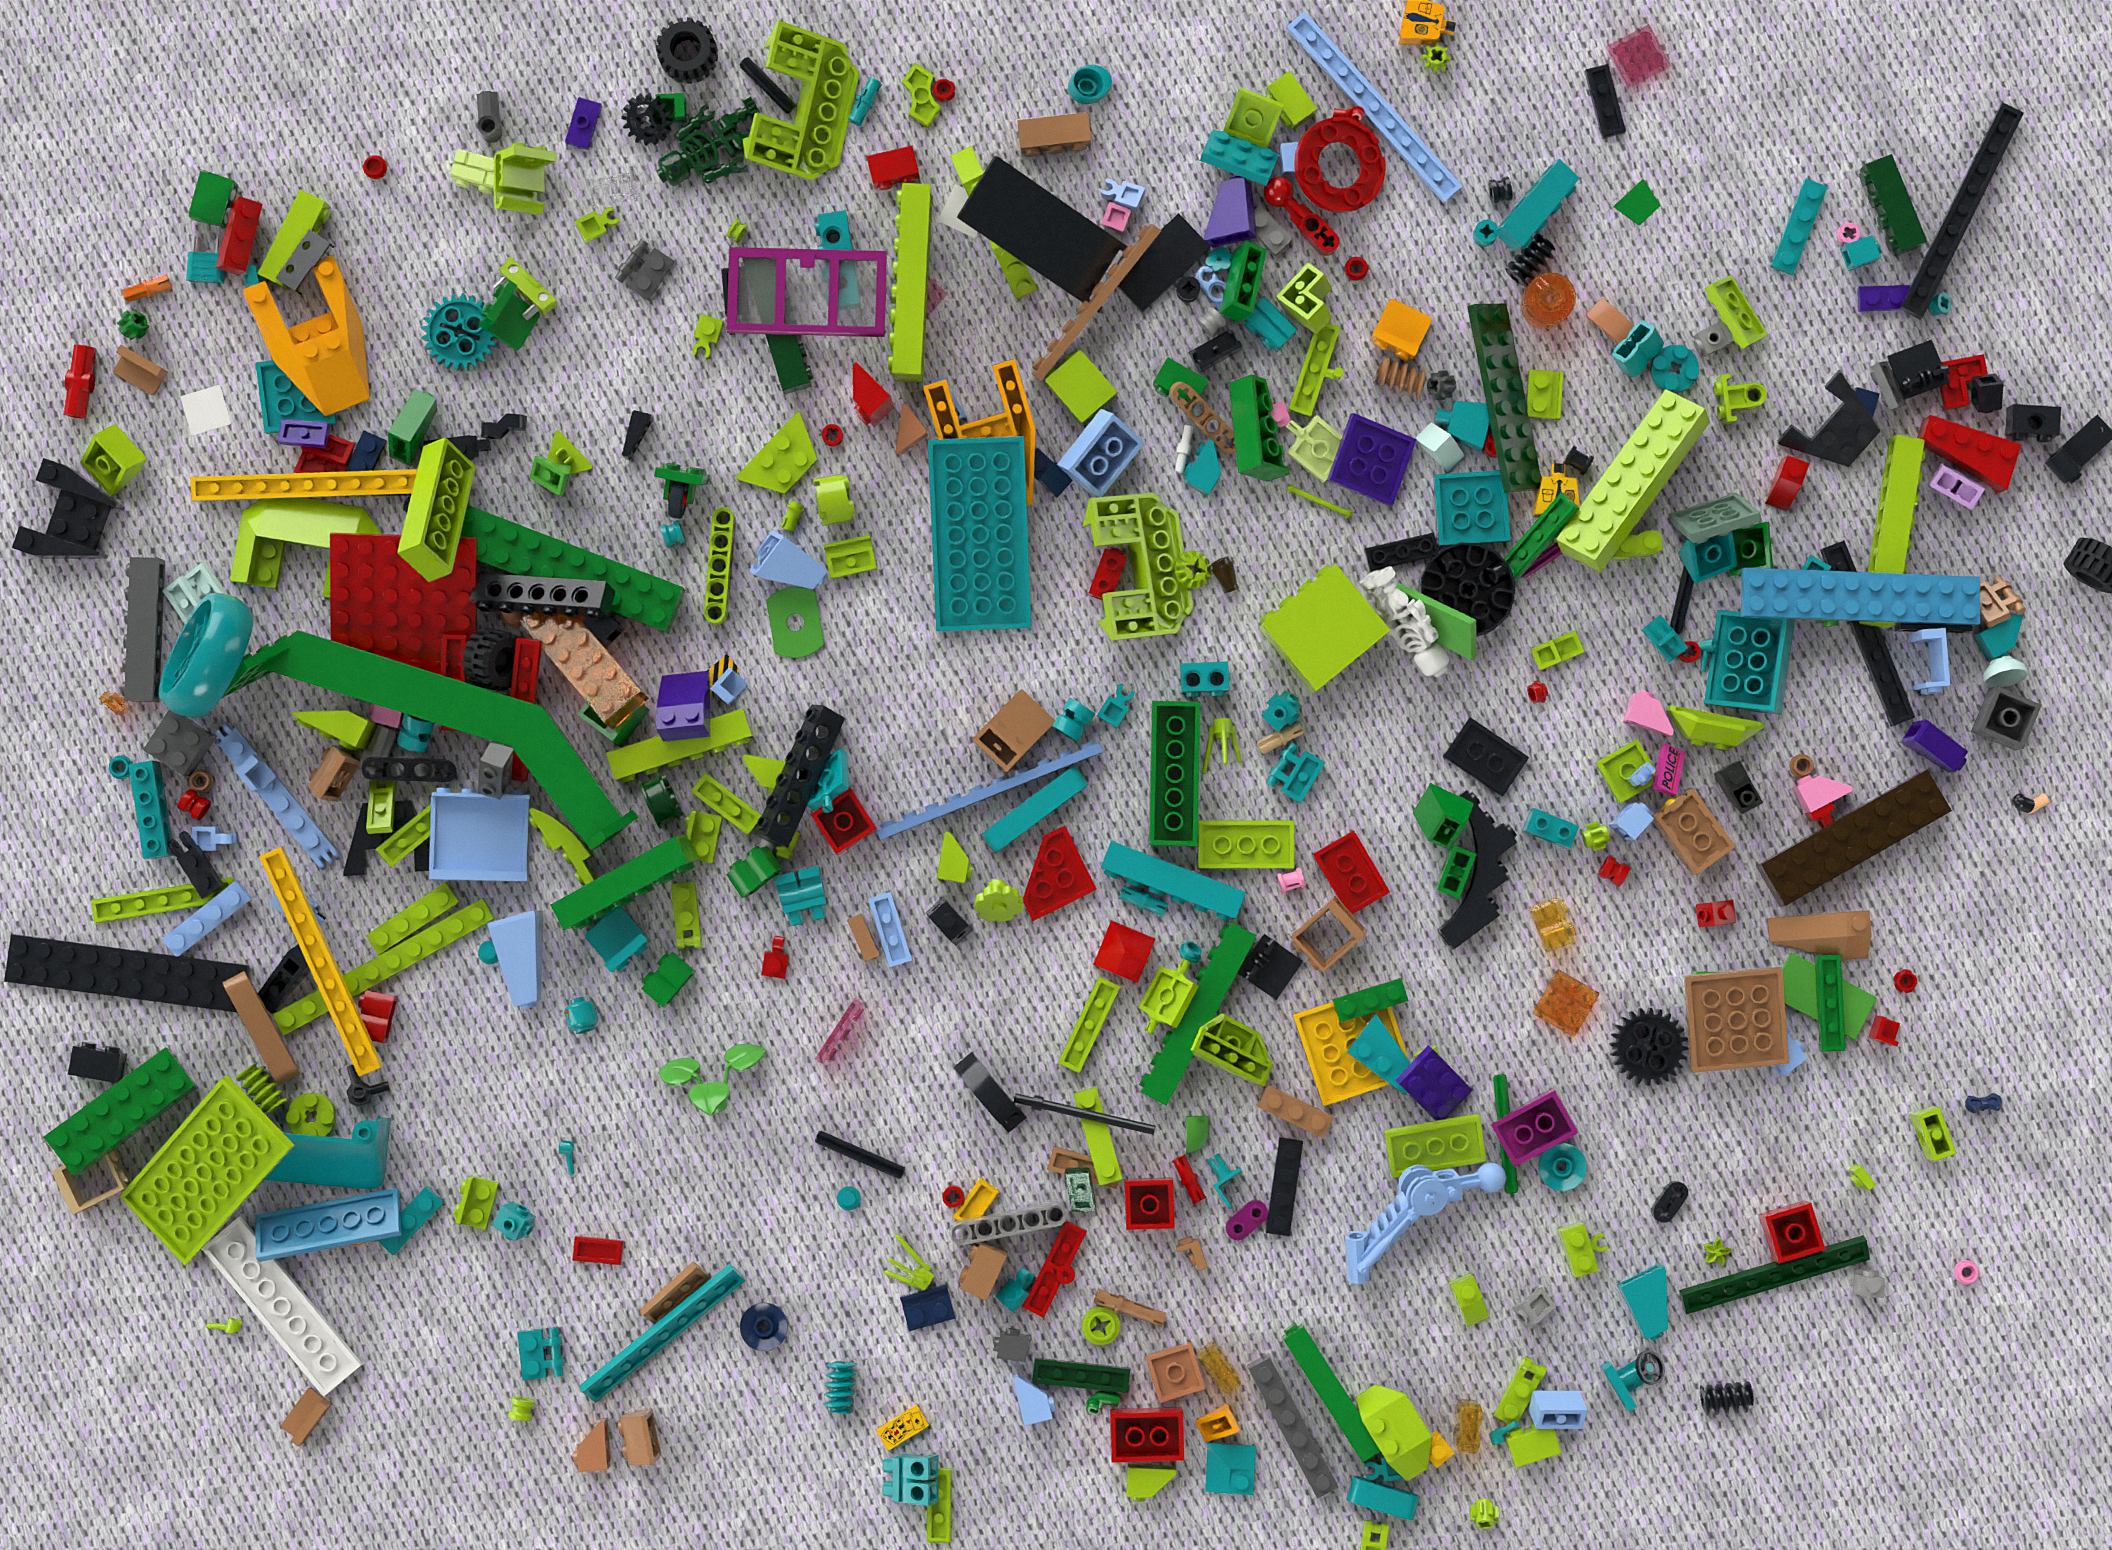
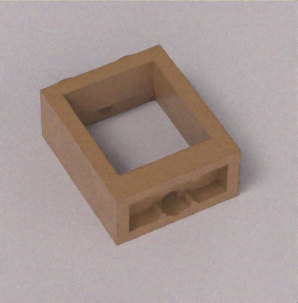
[1291,896,1368,972]

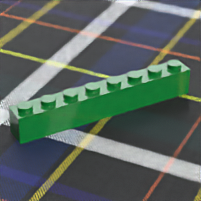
[1139,922,1257,1106]

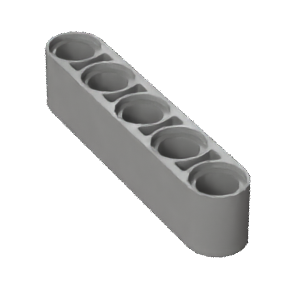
[949,1202,1067,1245]

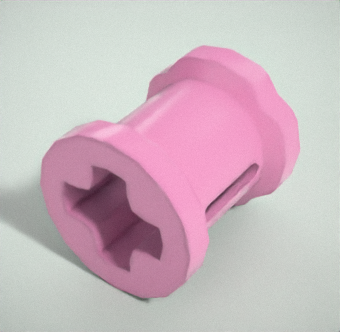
[1277,868,1306,894]

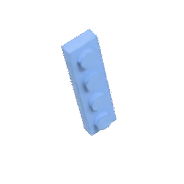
[161,880,252,956]

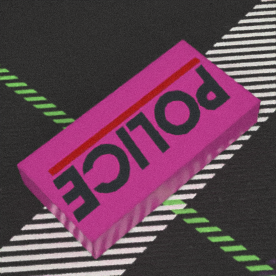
[1652,743,1686,797]

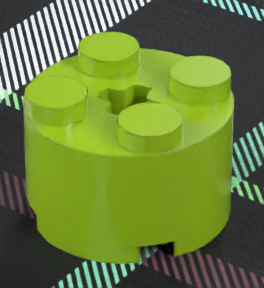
[813,474,855,526]

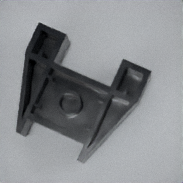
[12,458,125,559]

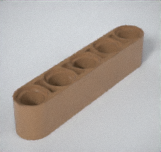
[223,971,301,1086]

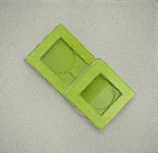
[1531,630,1585,670]

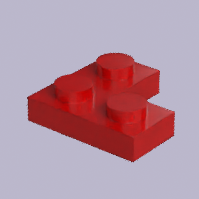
[1939,354,1988,411]

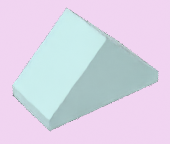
[1415,422,1465,473]

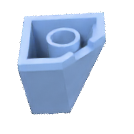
[750,530,828,589]

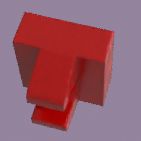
[1804,802,1835,828]

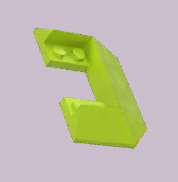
[743,20,860,181]
[1082,493,1194,641]
[230,497,382,598]

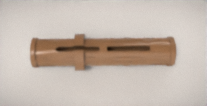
[1093,1288,1166,1327]

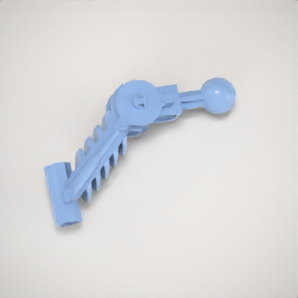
[1345,1162,1507,1285]

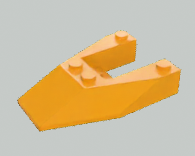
[243,255,370,417]
[923,358,1036,506]

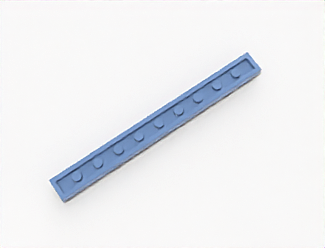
[877,741,1103,840]

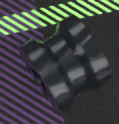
[1488,176,1513,204]
[1176,276,1200,303]

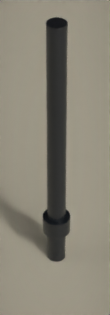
[1014,1093,1156,1135]

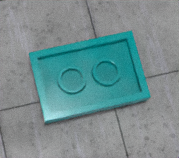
[1199,129,1279,186]

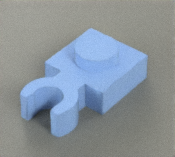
[1101,179,1146,212]
[1627,762,1656,786]

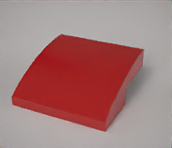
[294,434,355,473]

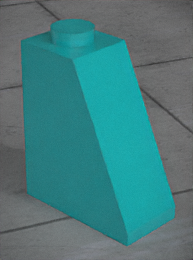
[1616,1263,1668,1340]

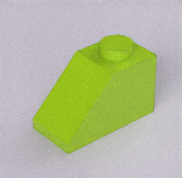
[742,754,786,794]
[937,831,973,884]
[1448,1273,1490,1327]
[1126,1464,1176,1502]

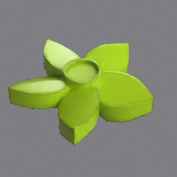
[1703,1237,1732,1266]

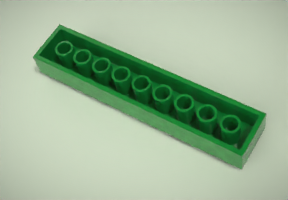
[460,505,686,634]

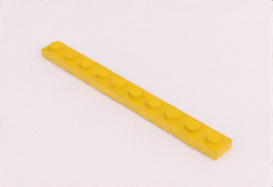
[190,469,418,501]
[259,846,383,1077]

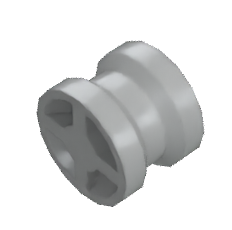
[1197,307,1227,337]

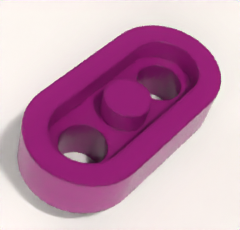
[1225,1200,1268,1240]

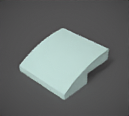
[163,562,227,623]

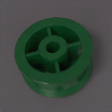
[638,772,684,829]

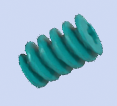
[823,1361,857,1414]

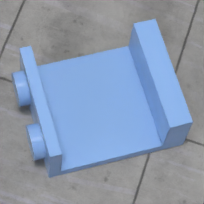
[1908,628,1950,695]

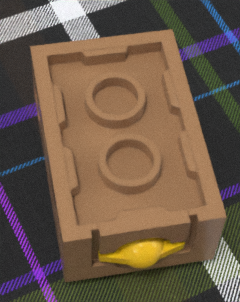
[1651,788,1736,875]

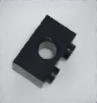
[2005,404,2061,442]

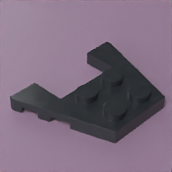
[1777,370,1881,467]
[343,800,430,876]

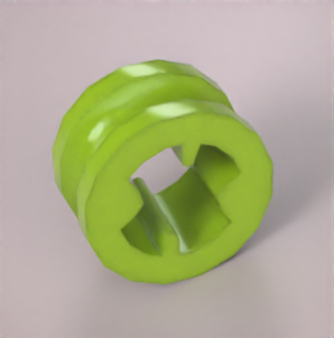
[727,219,748,243]

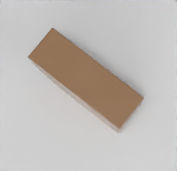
[847,914,881,962]

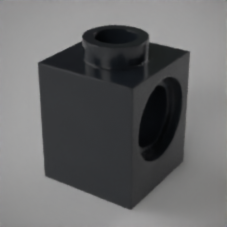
[1971,373,2004,413]

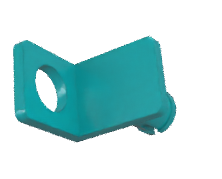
[1207,1153,1243,1210]

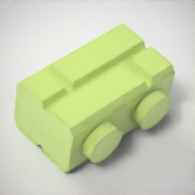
[450,149,494,194]

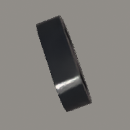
[1651,1181,1688,1223]

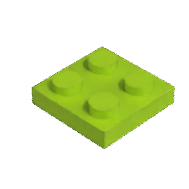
[1223,87,1284,148]
[1595,739,1656,804]

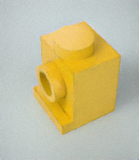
[1429,1430,1455,1468]

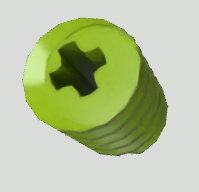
[236,1062,288,1115]

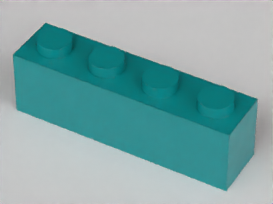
[1494,159,1580,251]

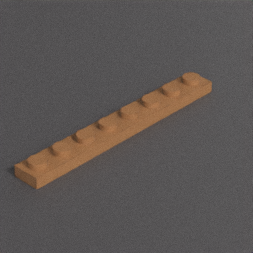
[1032,224,1161,381]

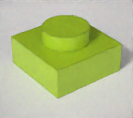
[1848,1164,1877,1190]

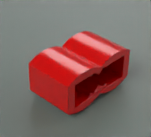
[358,990,398,1043]

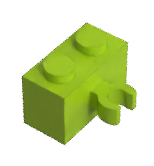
[1557,1221,1609,1278]

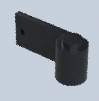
[2045,414,2112,484]

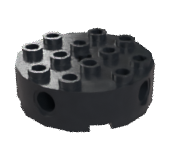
[1418,542,1516,638]

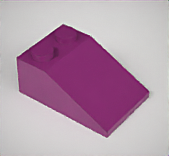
[1491,1087,1578,1167]

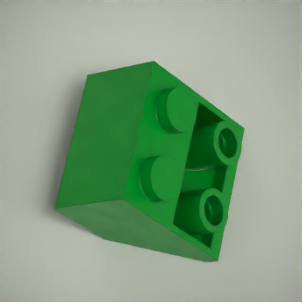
[1413,783,1474,850]

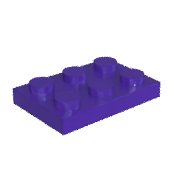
[1395,1045,1473,1121]

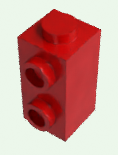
[1088,547,1127,601]

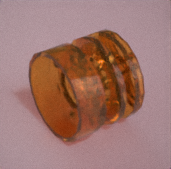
[1520,272,1576,329]

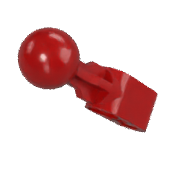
[1263,177,1340,256]

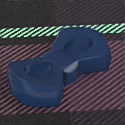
[1965,1093,2002,1113]

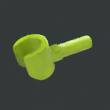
[206,1318,242,1334]

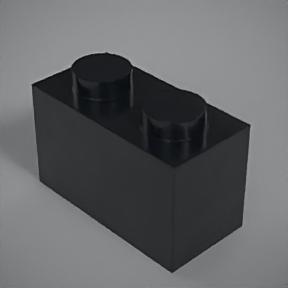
[67,1042,127,1083]

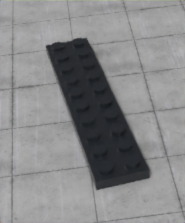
[4,934,250,1013]

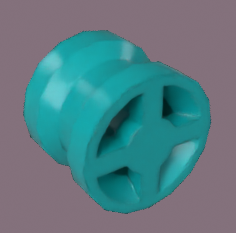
[1473,219,1497,247]
[660,520,686,548]

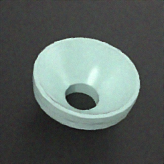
[1983,656,2028,688]

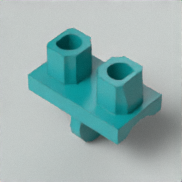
[1641,614,1688,663]

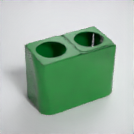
[189,169,239,228]

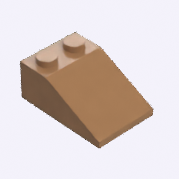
[308,745,360,802]

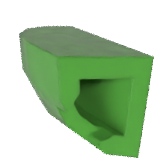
[1186,1116,1209,1154]

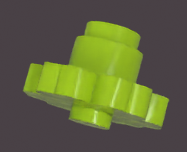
[974,879,1023,922]

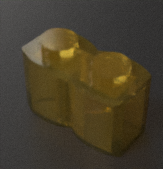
[1529,897,1577,952]
[1197,1341,1241,1394]
[1453,1399,1483,1454]

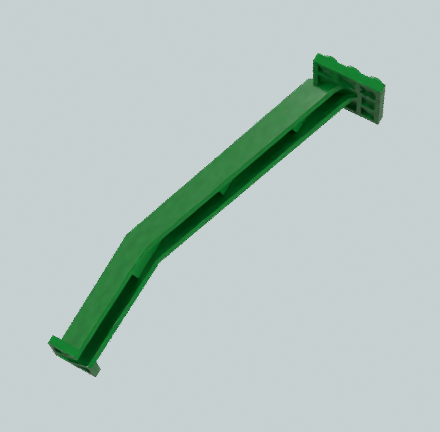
[221,630,639,850]

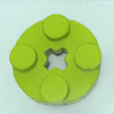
[286,1092,336,1137]

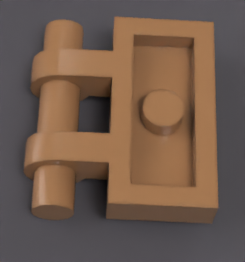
[1980,576,2026,628]

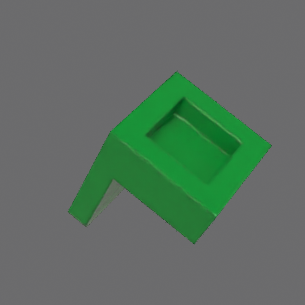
[655,93,687,123]

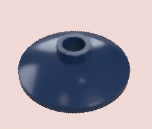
[740,1302,788,1351]

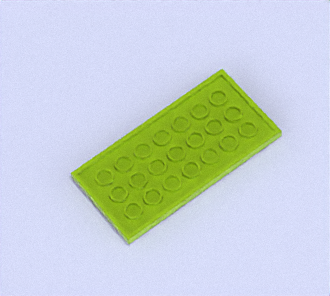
[119,1075,295,1266]

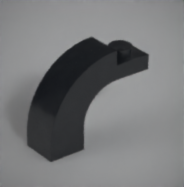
[954,1052,1027,1133]

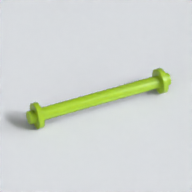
[1287,483,1353,520]

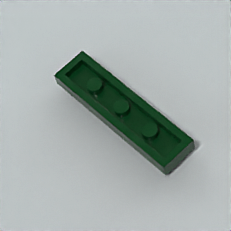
[1032,1357,1131,1393]

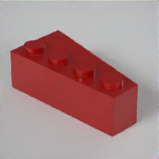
[1917,415,2022,493]

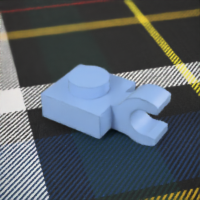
[192,826,237,851]

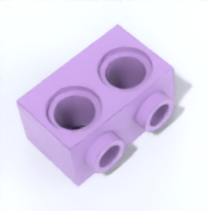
[1929,462,1985,510]

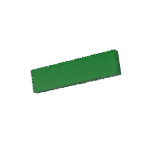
[1504,492,1580,581]
[1815,955,1846,1052]

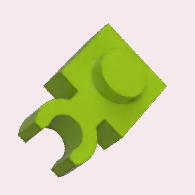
[574,207,619,244]
[692,314,724,359]

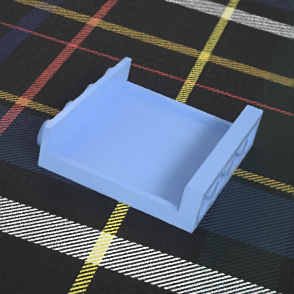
[429,788,530,882]

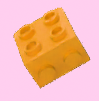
[1369,299,1432,361]

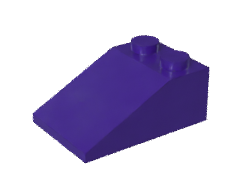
[656,671,710,742]

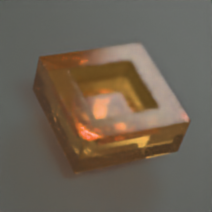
[99,692,129,716]

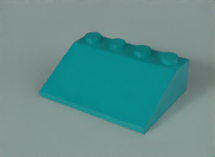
[1704,610,1795,715]

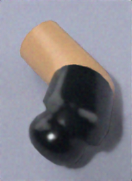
[2012,793,2050,814]

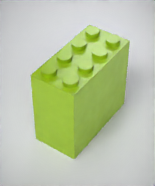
[1258,564,1391,695]

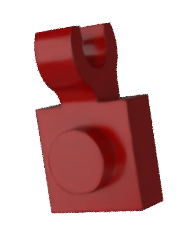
[761,936,789,979]

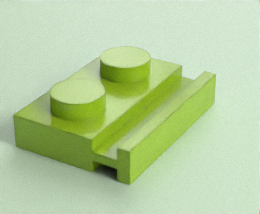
[1526,369,1564,420]
[823,535,877,579]

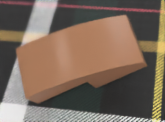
[1586,298,1634,345]

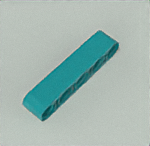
[981,765,1089,854]

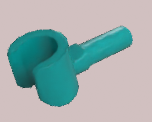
[1699,639,1717,672]
[558,1140,575,1175]
[1489,1420,1519,1445]

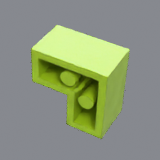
[1276,263,1332,334]

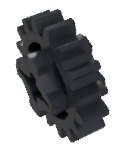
[621,92,674,146]

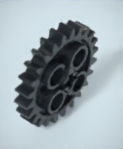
[1609,1007,1689,1086]

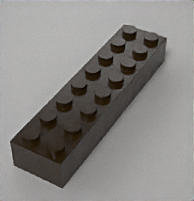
[1756,769,1952,907]

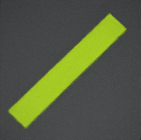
[91,877,235,924]

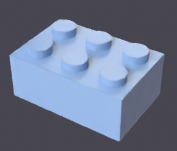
[1057,409,1144,498]

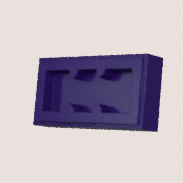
[565,97,602,150]

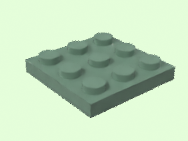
[1668,493,1762,543]

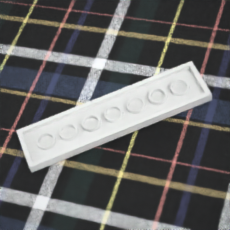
[202,1216,363,1397]

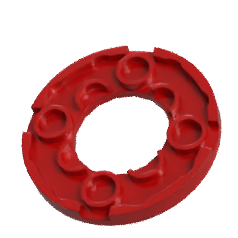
[1294,117,1386,213]

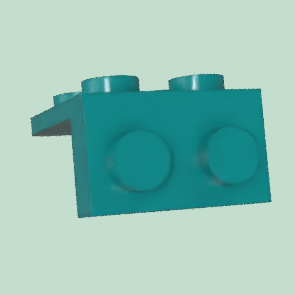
[585,906,651,972]

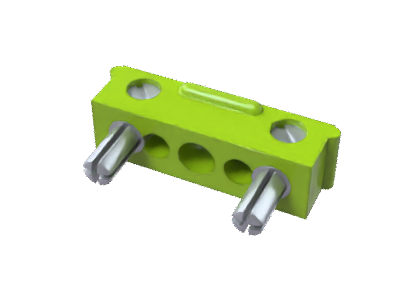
[493,257,557,320]

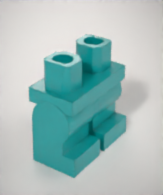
[773,866,828,926]
[882,1454,939,1506]

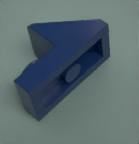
[1034,448,1073,498]

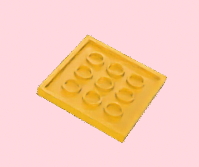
[1293,1001,1409,1106]

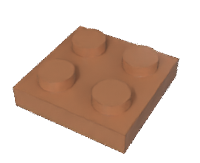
[1145,1341,1205,1403]

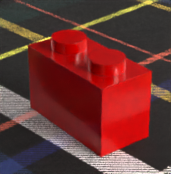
[866,145,920,191]

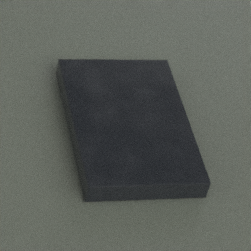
[1443,717,1529,797]

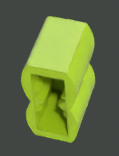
[1611,530,1663,561]

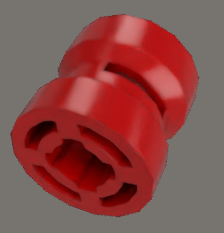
[177,789,212,821]
[1598,855,1631,887]

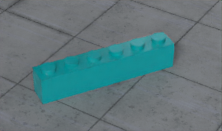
[1101,841,1246,922]

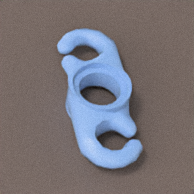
[1197,266,1230,319]

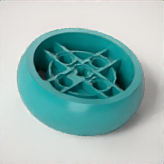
[159,593,254,718]

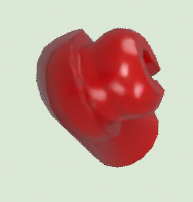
[1333,105,1365,122]

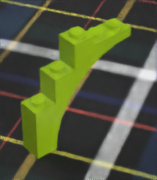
[950,146,1038,300]

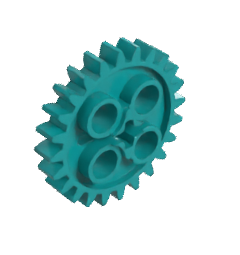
[421,293,498,371]

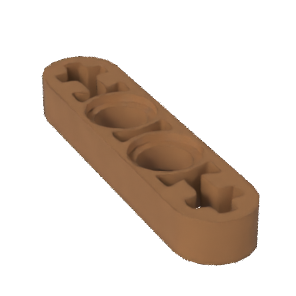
[1169,382,1236,454]

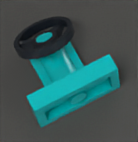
[1600,1350,1665,1411]

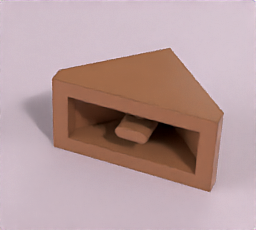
[895,404,928,455]

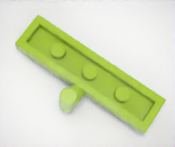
[1288,323,1344,418]

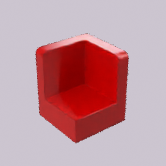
[1868,1015,1900,1047]

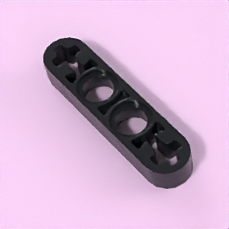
[361,757,457,782]

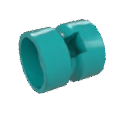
[1052,698,1095,742]
[397,713,435,752]

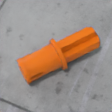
[122,274,172,303]

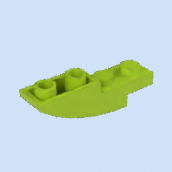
[528,808,597,885]

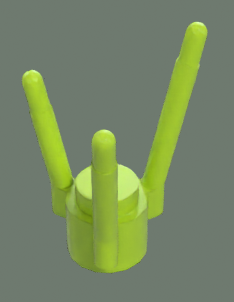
[1202,718,1242,775]
[884,1234,934,1291]

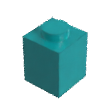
[1840,235,1881,271]

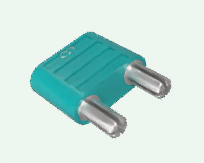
[186,236,225,284]

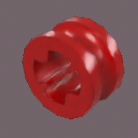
[822,424,843,447]
[1678,641,1700,663]
[942,1185,964,1208]

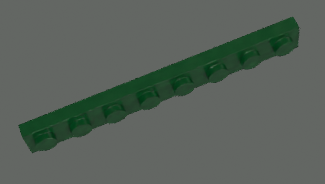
[1679,1235,1870,1315]

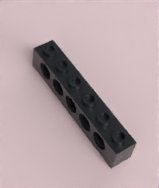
[470,573,616,619]
[754,704,845,848]

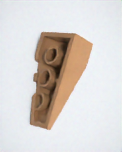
[1767,910,1872,960]

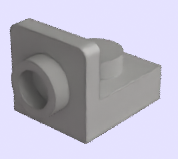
[1512,1287,1556,1327]

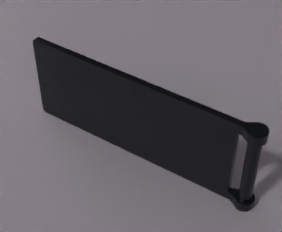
[957,156,1128,314]

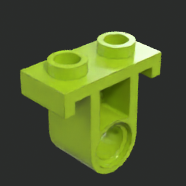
[1714,374,1767,425]

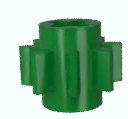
[117,309,149,340]

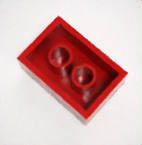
[1110,1407,1185,1463]

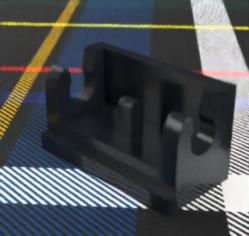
[1188,329,1242,373]

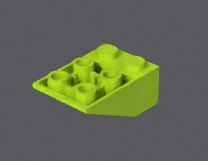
[291,710,379,751]

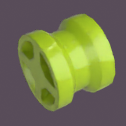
[508,1396,535,1421]

